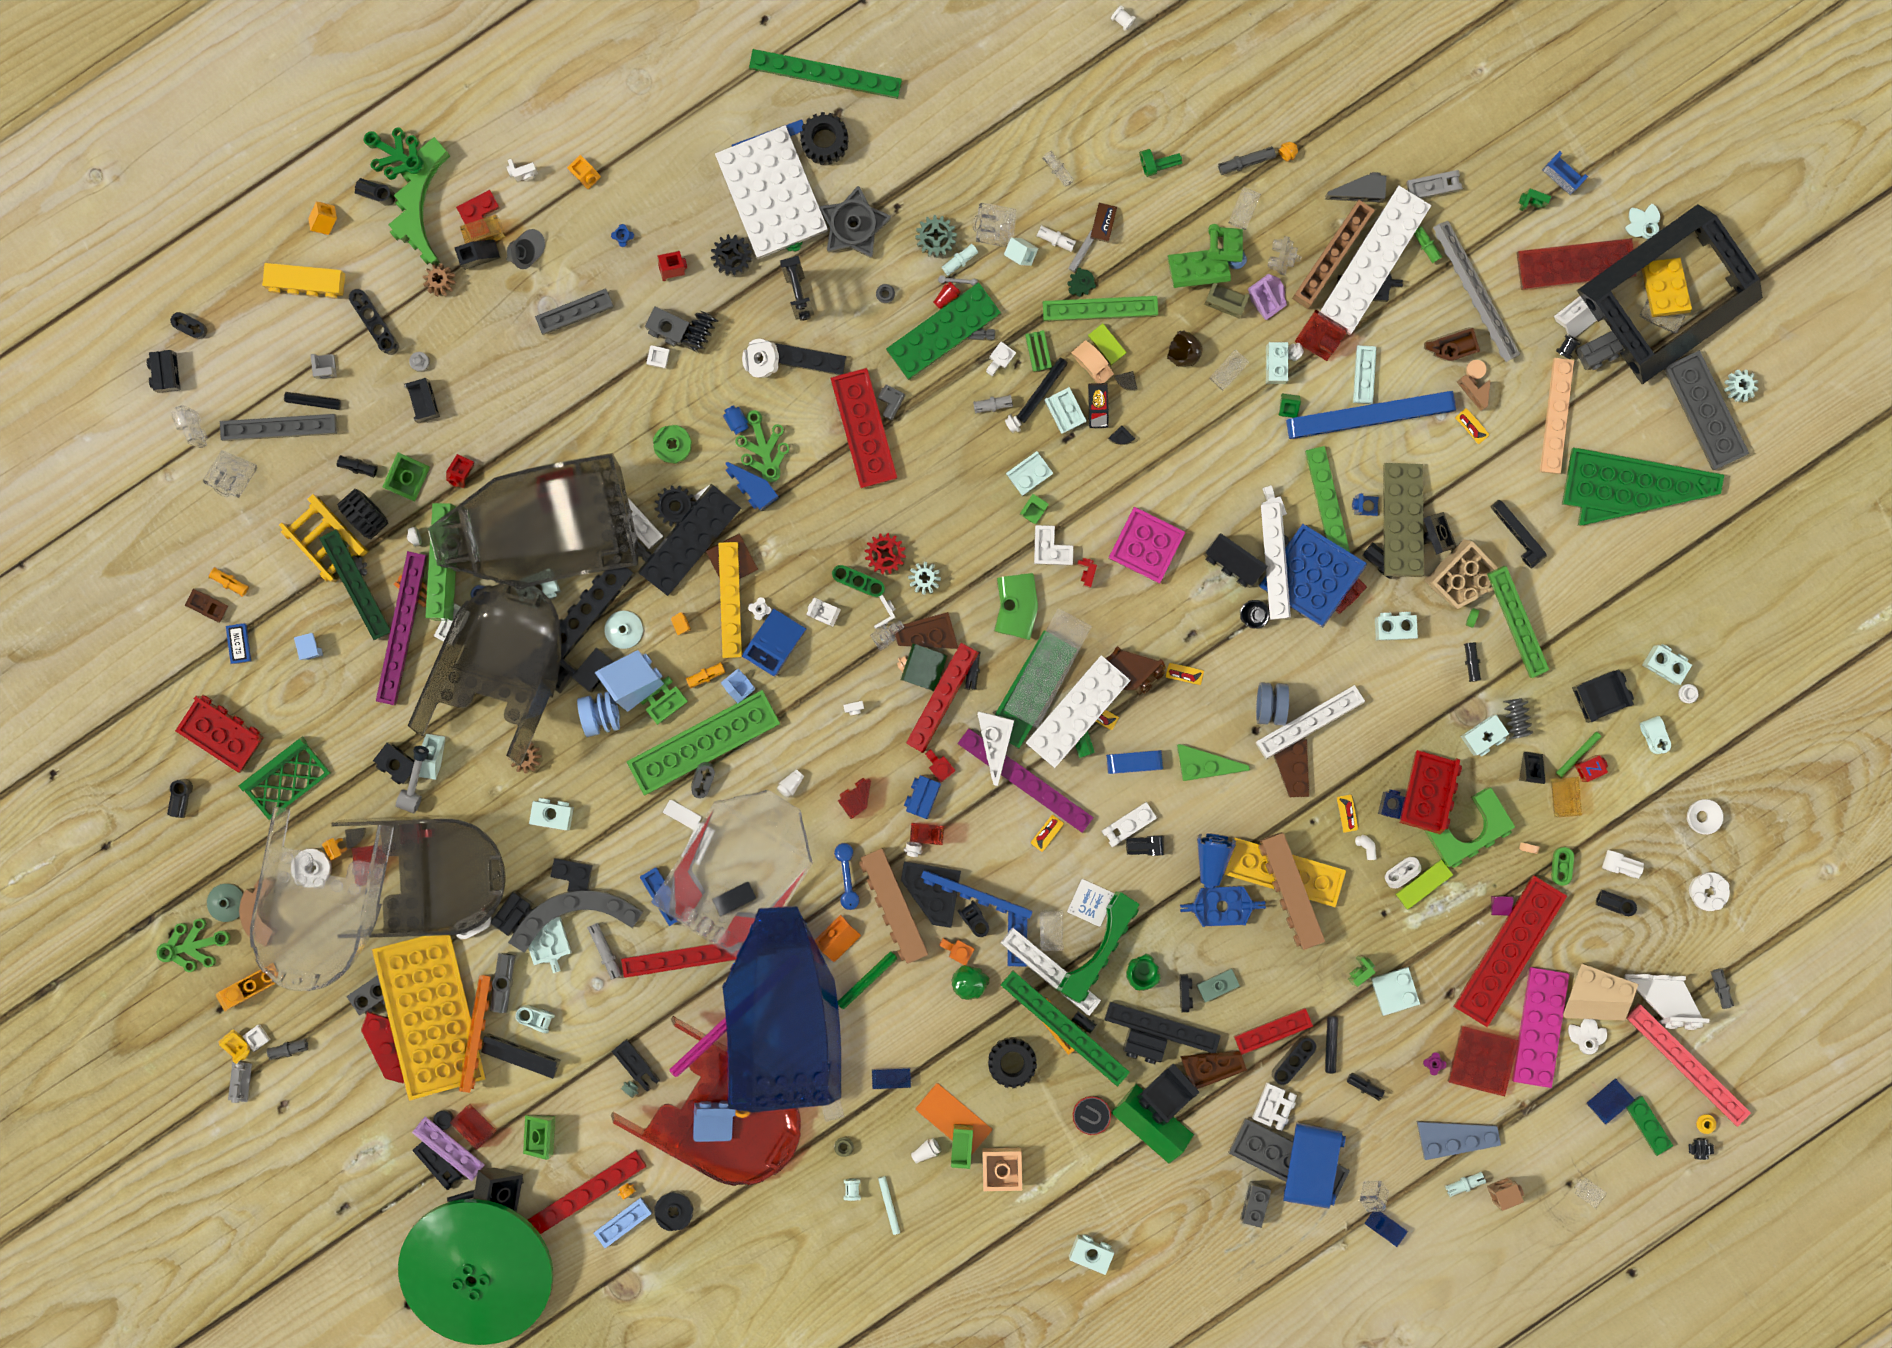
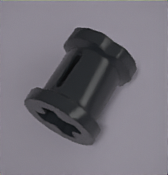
[1556,334,1581,359]

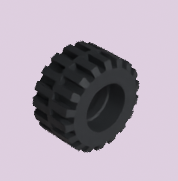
[800,112,849,165]
[337,488,389,539]
[988,1037,1037,1089]

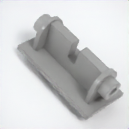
[228,1062,252,1103]

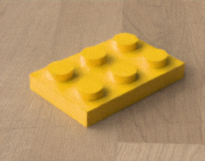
[1642,258,1692,317]

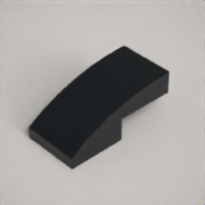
[712,882,757,917]

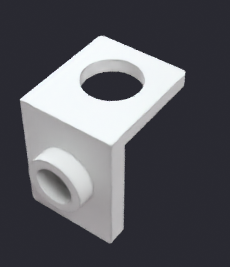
[874,595,895,629]

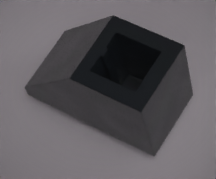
[454,239,501,270]

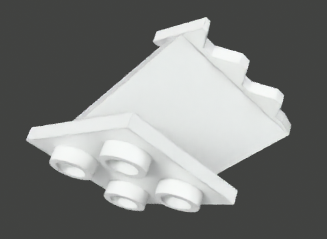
[1625,974,1709,1030]

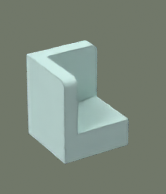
[1004,237,1039,266]

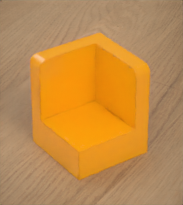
[308,201,337,235]

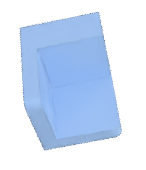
[294,633,323,661]
[721,669,755,703]

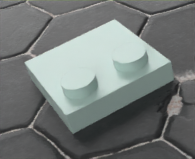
[1371,967,1420,1016]

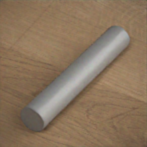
[1068,230,1094,273]

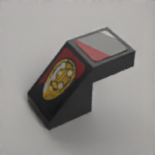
[1088,383,1109,428]

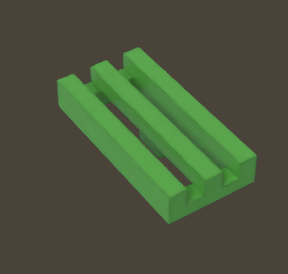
[1025,330,1052,372]

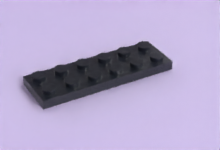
[638,483,741,596]

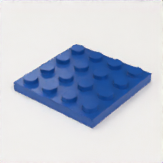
[1259,524,1367,628]

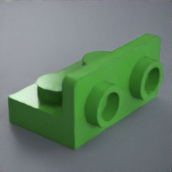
[1348,956,1376,987]

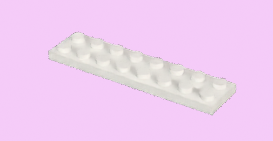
[1317,186,1431,335]

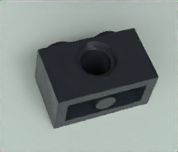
[373,742,415,785]

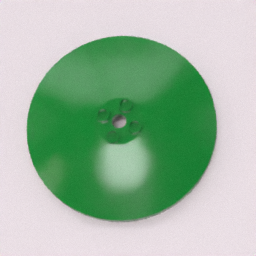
[398,1199,553,1345]

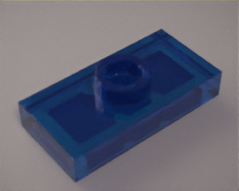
[872,1068,911,1089]

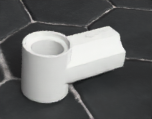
[1602,850,1644,879]

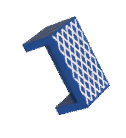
[1542,151,1588,195]

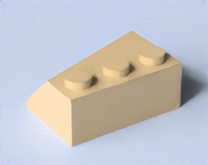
[1424,539,1498,609]
[1563,963,1639,1021]

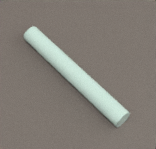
[878,1176,900,1235]

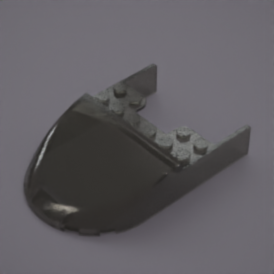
[408,581,561,766]
[331,816,506,939]

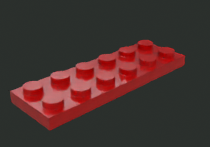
[830,368,897,489]

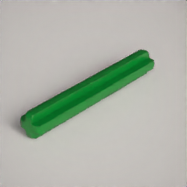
[837,951,897,1009]

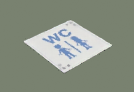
[1067,879,1114,927]

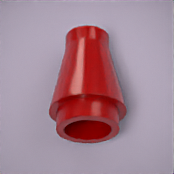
[933,281,961,310]

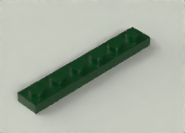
[319,529,391,640]

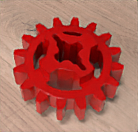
[865,533,906,575]

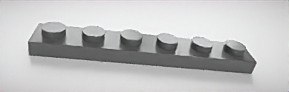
[220,414,337,441]

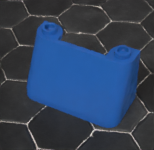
[1283,1122,1346,1209]

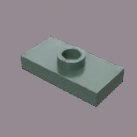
[1196,968,1240,1003]

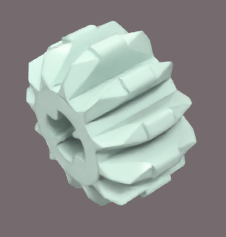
[1724,370,1758,402]
[908,562,941,595]

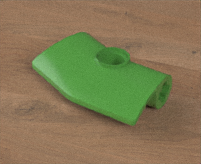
[994,573,1038,640]

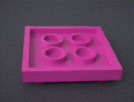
[1108,507,1185,584]

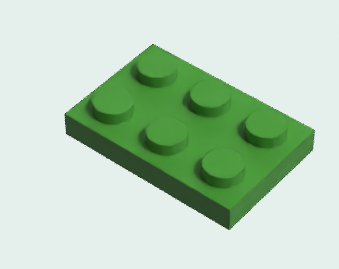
[1168,248,1231,288]

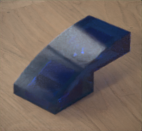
[1364,1208,1409,1247]

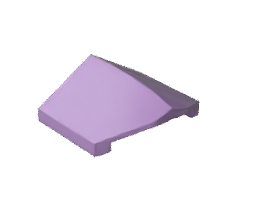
[1248,274,1287,320]

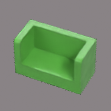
[951,1124,973,1169]

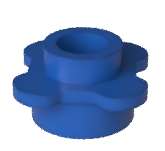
[611,224,634,247]

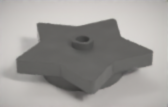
[819,186,891,258]

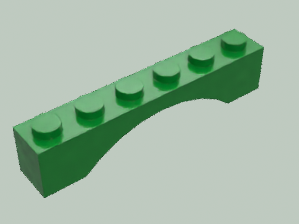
[1056,891,1140,1004]

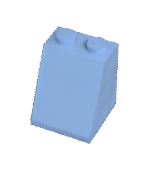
[595,650,664,712]

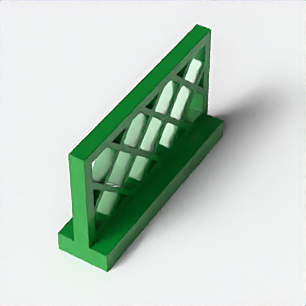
[239,736,331,820]

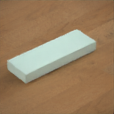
[1353,345,1376,404]

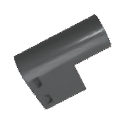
[878,384,905,421]

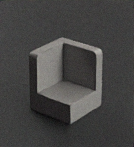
[311,354,337,379]

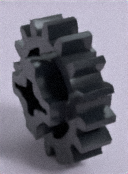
[711,234,752,277]

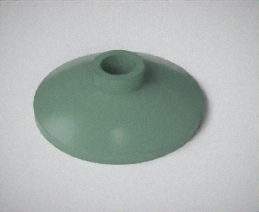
[207,884,243,922]

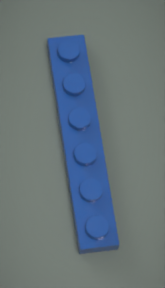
[921,870,1032,921]

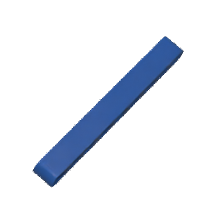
[1286,391,1456,439]

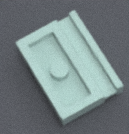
[1044,387,1086,434]
[1006,451,1053,496]

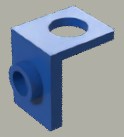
[1352,493,1379,516]

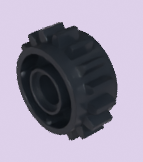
[654,485,696,527]

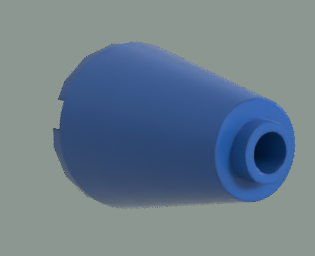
[1197,834,1236,889]

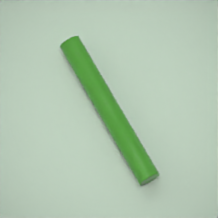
[1556,732,1602,778]

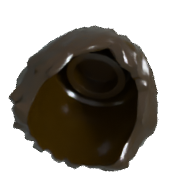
[1167,330,1203,367]

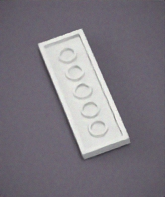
[1026,655,1130,768]

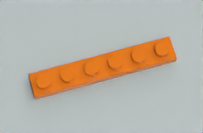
[459,975,492,1093]

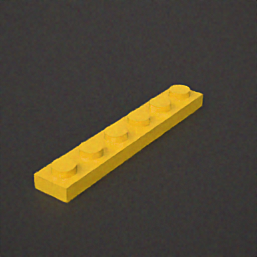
[718,542,742,658]

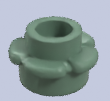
[621,1081,639,1098]

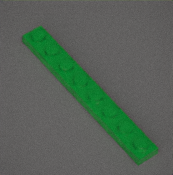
[749,49,902,99]
[1000,970,1130,1087]

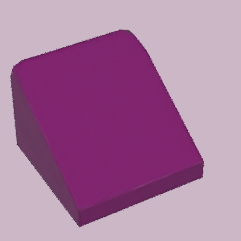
[1491,896,1513,916]

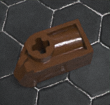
[1424,327,1480,361]

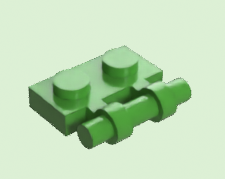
[640,676,688,725]

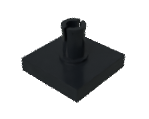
[1423,512,1456,555]

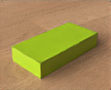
[1088,323,1126,366]

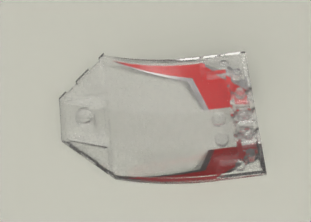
[651,790,813,965]

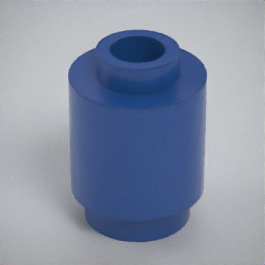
[723,405,749,435]

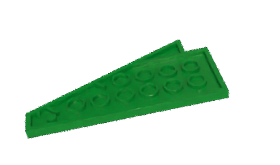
[1562,447,1724,526]

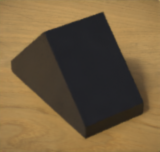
[546,658,578,693]
[1519,752,1546,784]

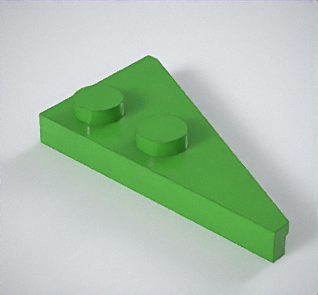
[1177,744,1250,781]

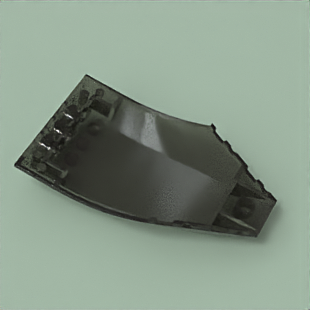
[428,453,638,590]

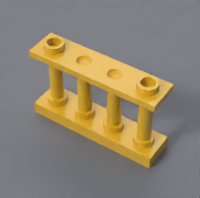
[279,494,369,583]

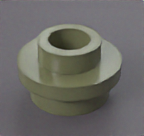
[834,1137,854,1157]

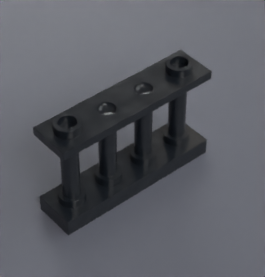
[780,256,814,321]

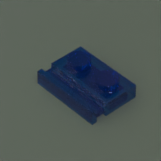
[1586,1078,1635,1125]

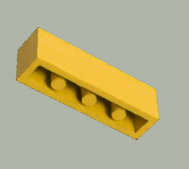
[262,263,346,299]

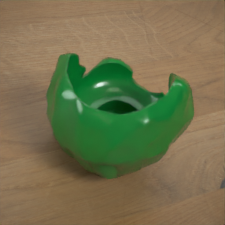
[1126,953,1161,991]
[951,965,990,1000]

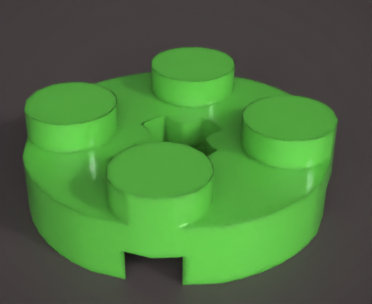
[653,425,692,464]

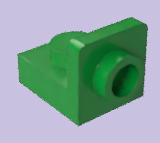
[1518,188,1551,211]

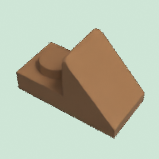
[1457,375,1490,411]

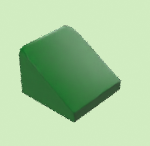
[1278,393,1301,418]

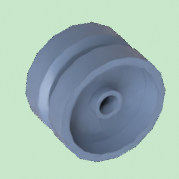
[1256,682,1289,726]

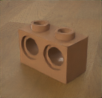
[1487,1177,1524,1211]

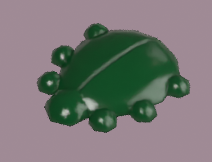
[1067,268,1096,297]

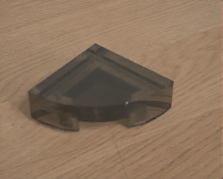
[1114,371,1138,391]
[345,827,366,849]

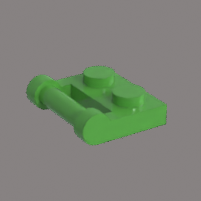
[1208,224,1243,262]

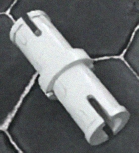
[1036,225,1076,252]

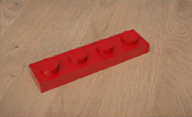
[1234,1008,1313,1055]

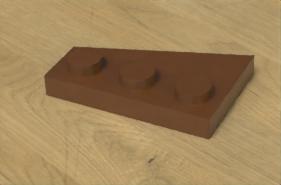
[893,612,958,649]
[1274,739,1309,798]
[1180,1051,1247,1089]

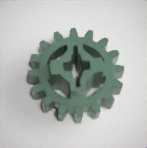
[915,215,957,258]

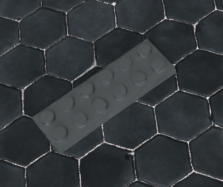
[1664,350,1749,471]
[1228,1118,1350,1200]

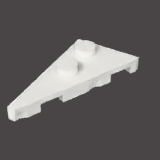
[977,711,1014,786]

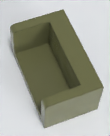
[1204,283,1250,318]

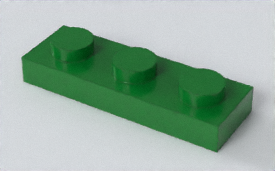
[1624,1095,1673,1156]

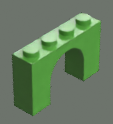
[1424,787,1515,868]

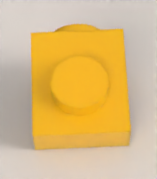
[218,1029,250,1064]

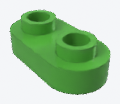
[1551,847,1574,886]

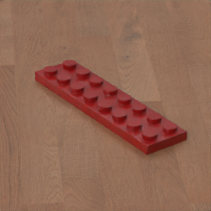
[1453,876,1567,1028]

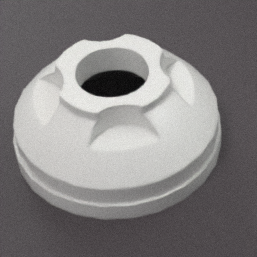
[1687,799,1723,834]

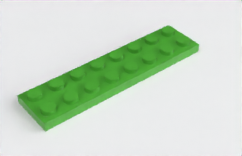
[627,690,780,796]

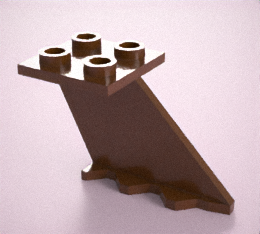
[1105,646,1166,696]

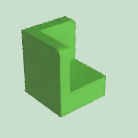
[1020,494,1049,524]

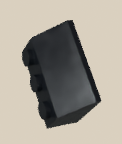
[1203,533,1268,588]
[473,1168,523,1212]

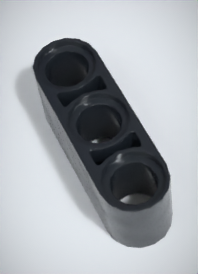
[1272,1036,1317,1085]

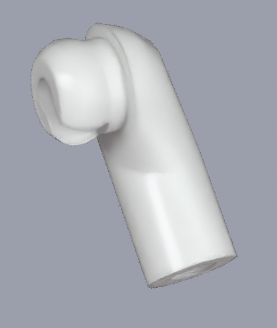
[1355,835,1377,860]

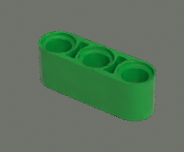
[832,565,885,598]

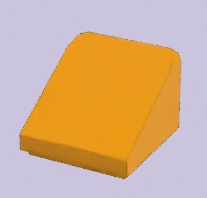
[671,612,691,635]

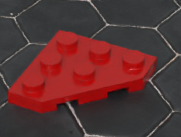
[361,1011,404,1084]

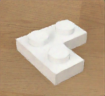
[1034,525,1073,565]

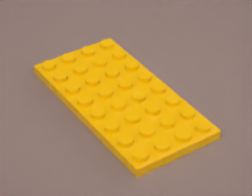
[372,929,485,1101]

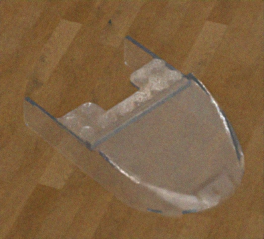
[250,807,394,991]

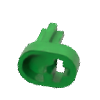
[1139,149,1183,177]

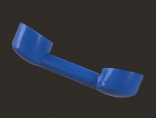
[834,843,860,910]

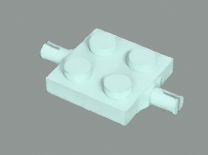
[528,916,572,973]

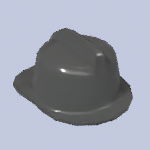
[506,229,545,269]

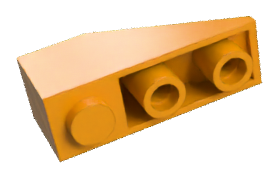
[215,964,280,1012]

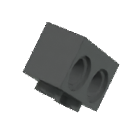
[346,975,385,1015]
[1240,1181,1271,1228]

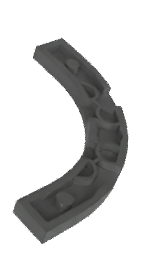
[508,889,643,953]

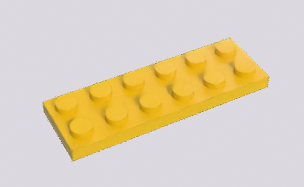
[1224,837,1346,907]

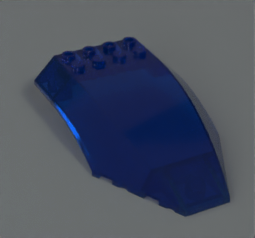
[722,906,841,1112]

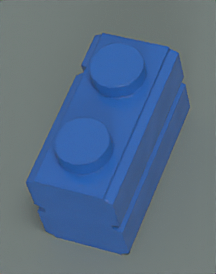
[904,775,941,819]

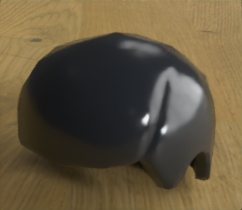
[1240,600,1270,629]

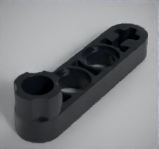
[349,289,399,355]
[1491,500,1547,569]

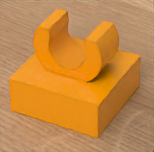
[322,838,347,861]

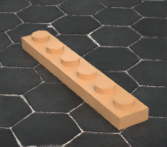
[1540,358,1574,474]

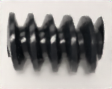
[681,311,718,354]

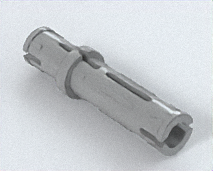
[587,923,623,980]

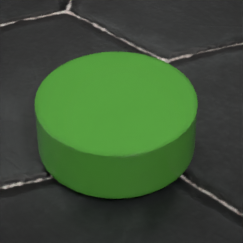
[1466,608,1480,628]

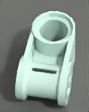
[1640,716,1671,754]
[515,1005,555,1033]

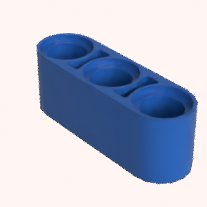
[1106,750,1163,774]

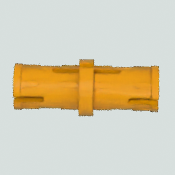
[209,567,249,597]
[686,662,726,689]

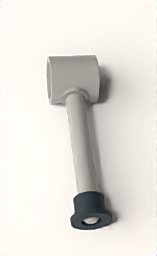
[396,746,429,814]

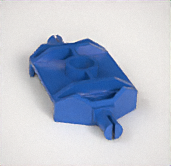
[1180,886,1266,927]

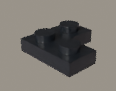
[551,858,593,891]

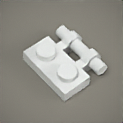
[1252,1083,1297,1131]

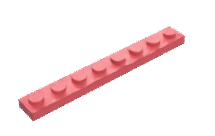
[1626,1004,1751,1127]

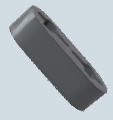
[691,762,715,799]

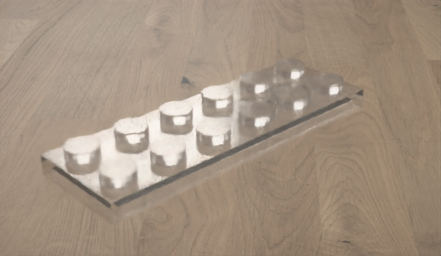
[1004,608,1092,728]

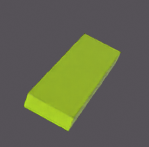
[1395,859,1453,910]

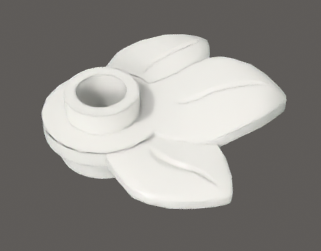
[1568,1019,1607,1055]

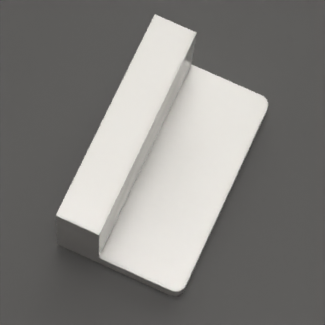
[1554,296,1597,338]

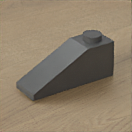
[1325,172,1386,203]

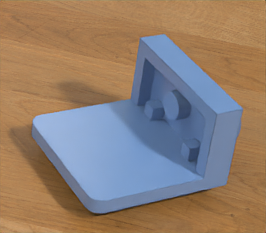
[693,1101,736,1142]

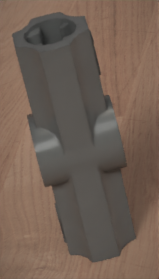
[490,953,516,1013]

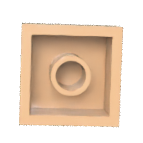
[982,1148,1022,1191]

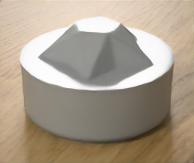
[409,352,430,372]

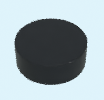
[433,1110,454,1130]

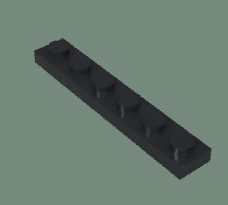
[1104,1001,1221,1053]

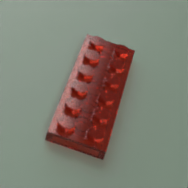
[1517,238,1637,290]

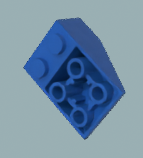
[742,609,806,677]

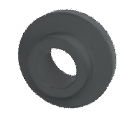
[876,284,895,303]

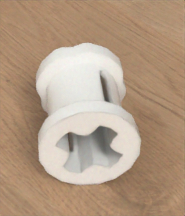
[1111,5,1136,31]

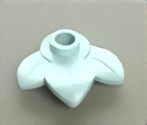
[1625,204,1660,240]

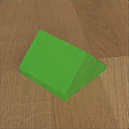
[382,452,430,502]
[523,1115,555,1160]

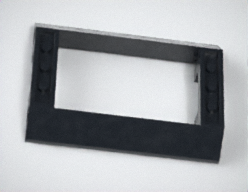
[1576,204,1763,384]

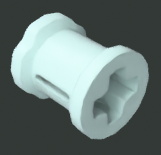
[843,1178,861,1201]

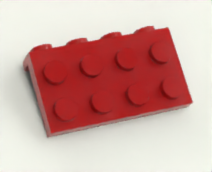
[175,694,264,773]
[1399,750,1462,835]

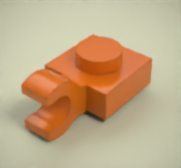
[939,938,974,965]

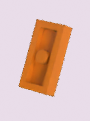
[813,915,861,962]

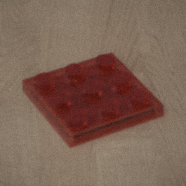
[1447,1025,1519,1097]

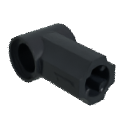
[354,178,395,206]
[1362,542,1393,579]
[167,779,193,818]
[1126,836,1164,856]
[1595,889,1637,917]

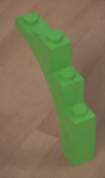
[388,137,450,266]

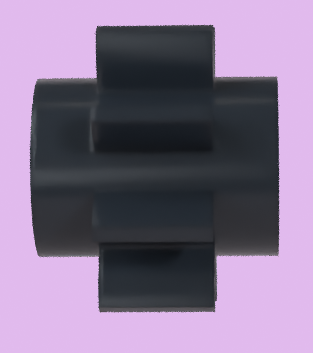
[1689,1138,1714,1160]

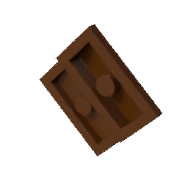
[706,533,758,579]

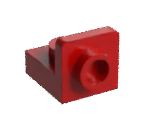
[446,454,474,488]
[1077,558,1097,588]

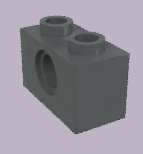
[645,306,691,347]

